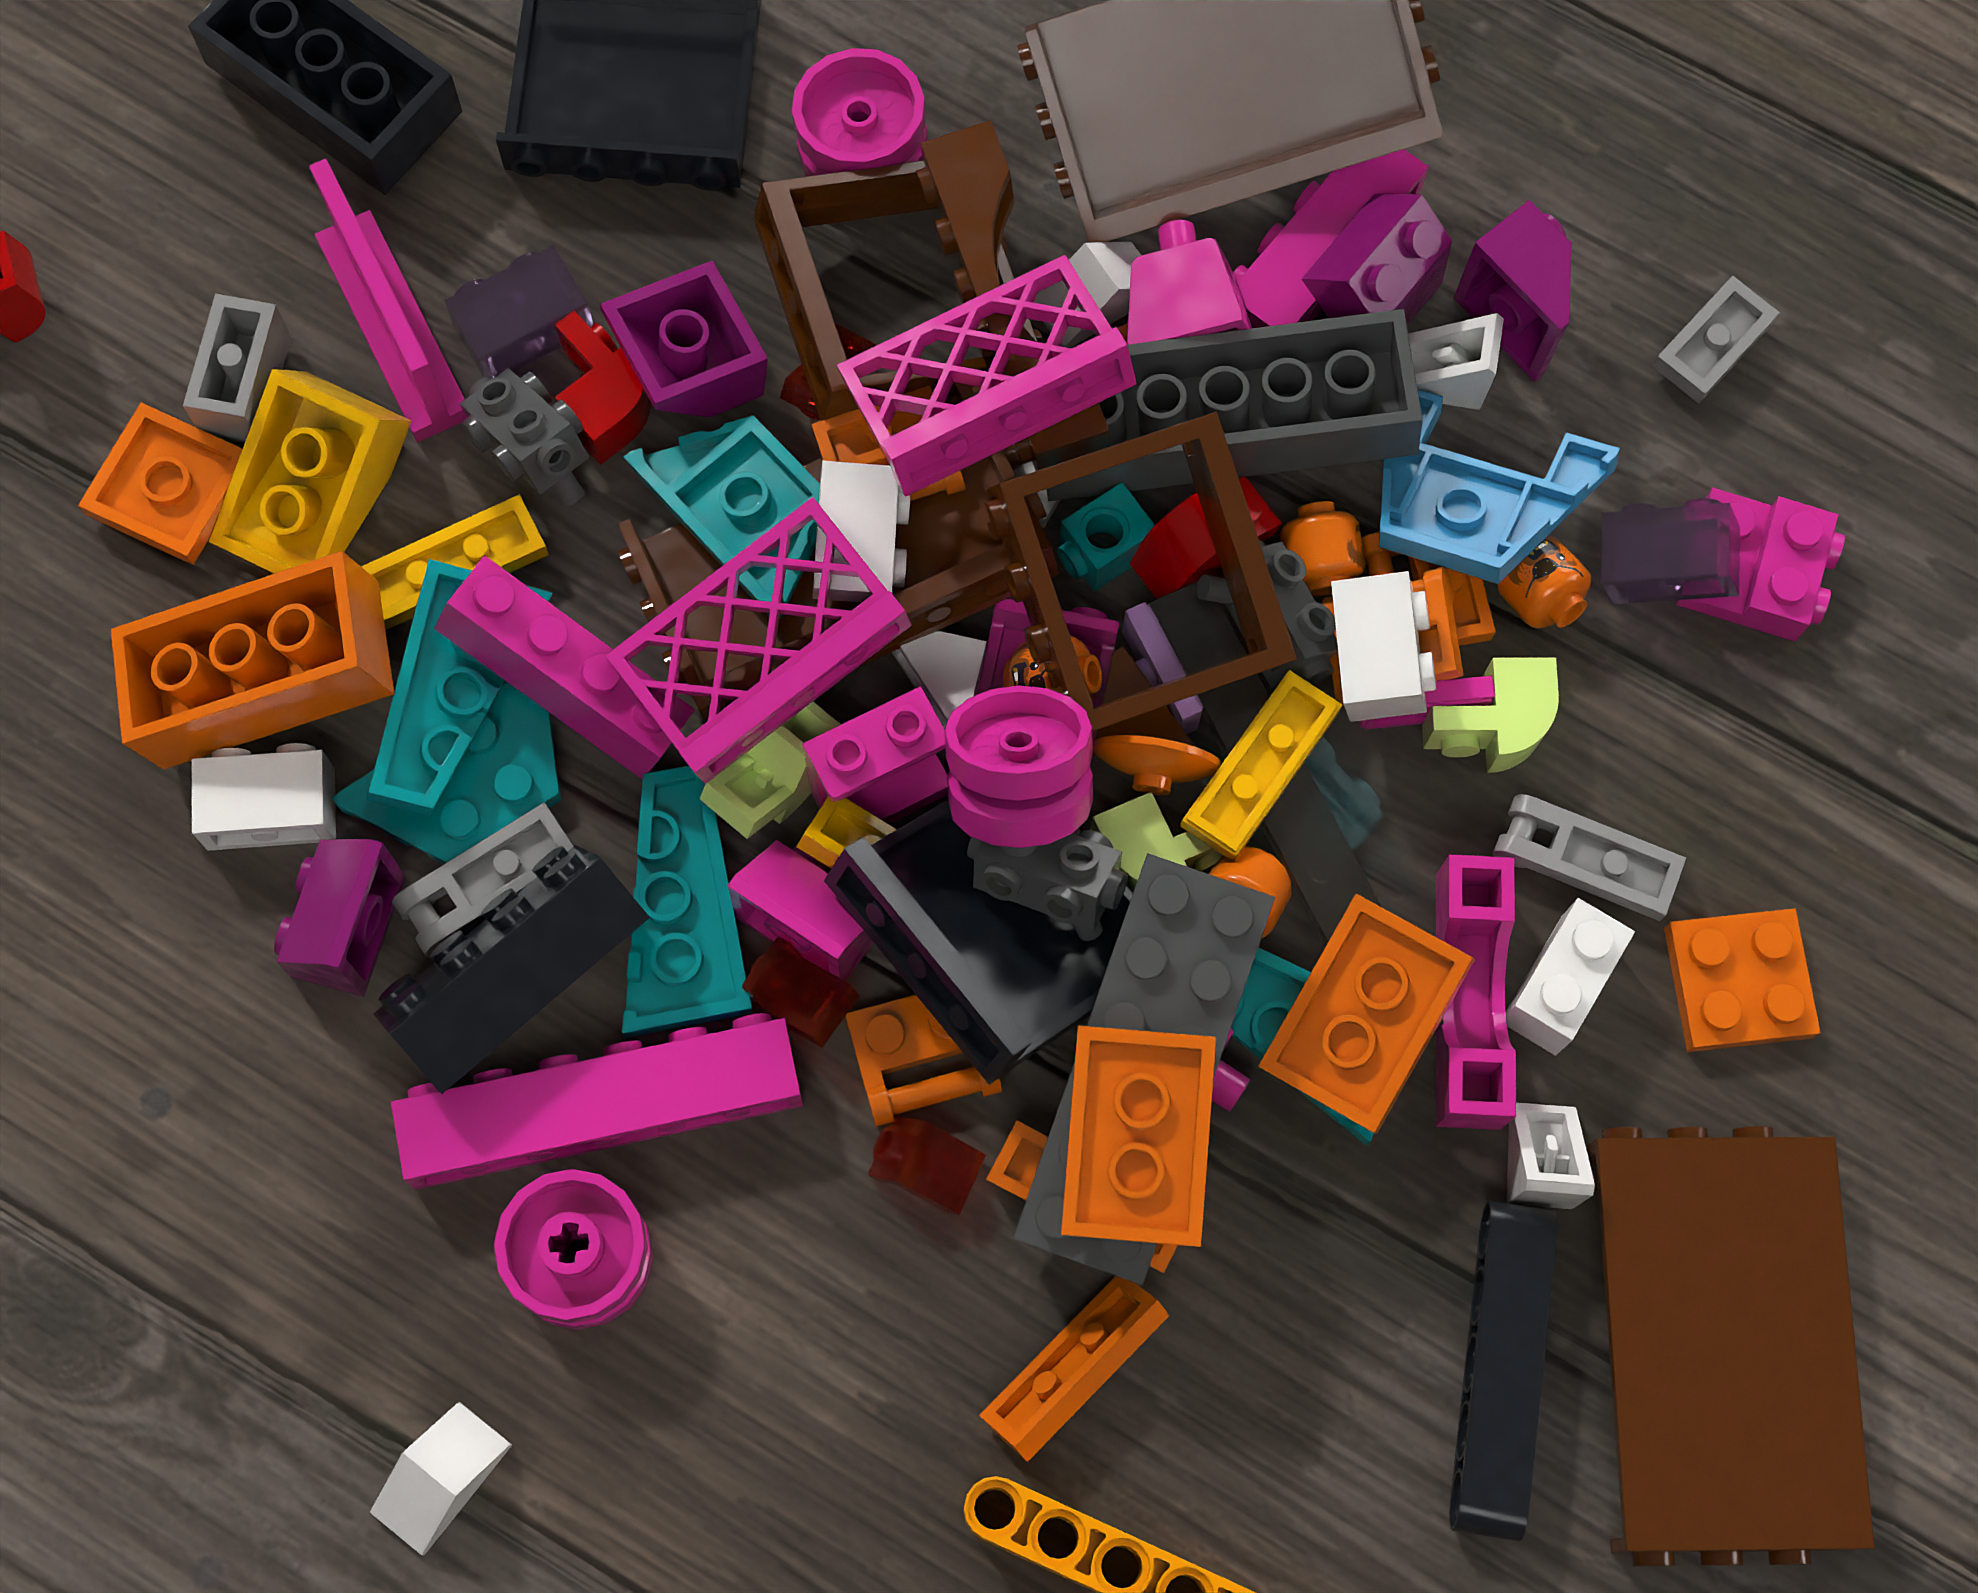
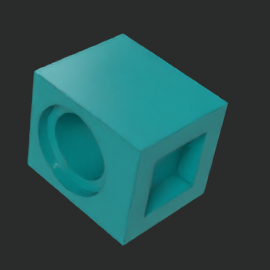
[1057,482,1155,592]

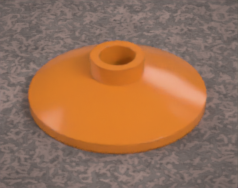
[1093,735,1221,795]

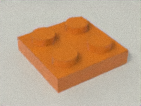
[78,402,242,565]
[1664,908,1821,1052]

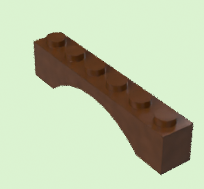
[916,120,1111,471]

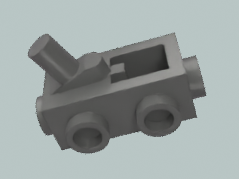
[460,368,589,506]
[1197,540,1338,689]
[967,830,1128,941]

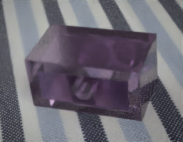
[444,245,593,377]
[1601,498,1740,604]

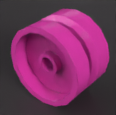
[792,48,928,177]
[945,686,1093,848]
[494,1169,654,1330]

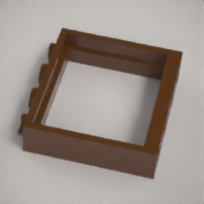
[753,161,1042,421]
[984,411,1297,731]

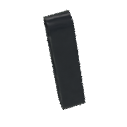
[1449,1200,1557,1542]

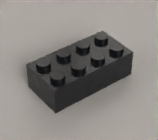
[188,0,463,195]
[373,845,650,1094]

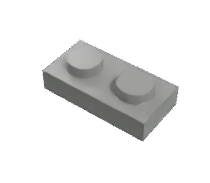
[1652,276,1780,404]

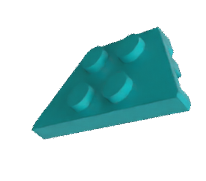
[624,415,820,619]
[332,682,562,865]

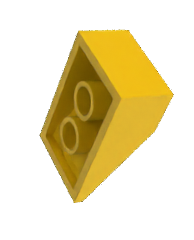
[208,369,412,574]

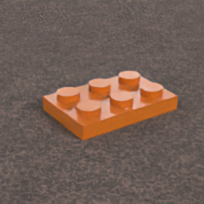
[1258,894,1475,1134]
[1061,1026,1216,1247]

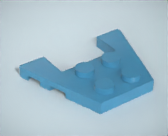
[1379,389,1620,584]

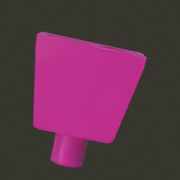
[1127,220,1252,344]

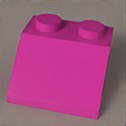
[727,840,874,988]

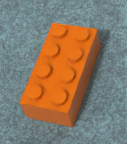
[111,551,394,770]

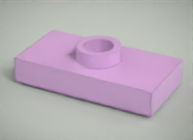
[1122,602,1204,734]

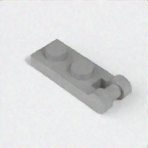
[1493,794,1686,921]
[392,802,573,957]

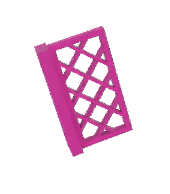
[309,158,468,442]
[837,255,1137,497]
[605,497,911,784]

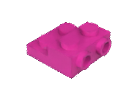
[1676,487,1845,642]

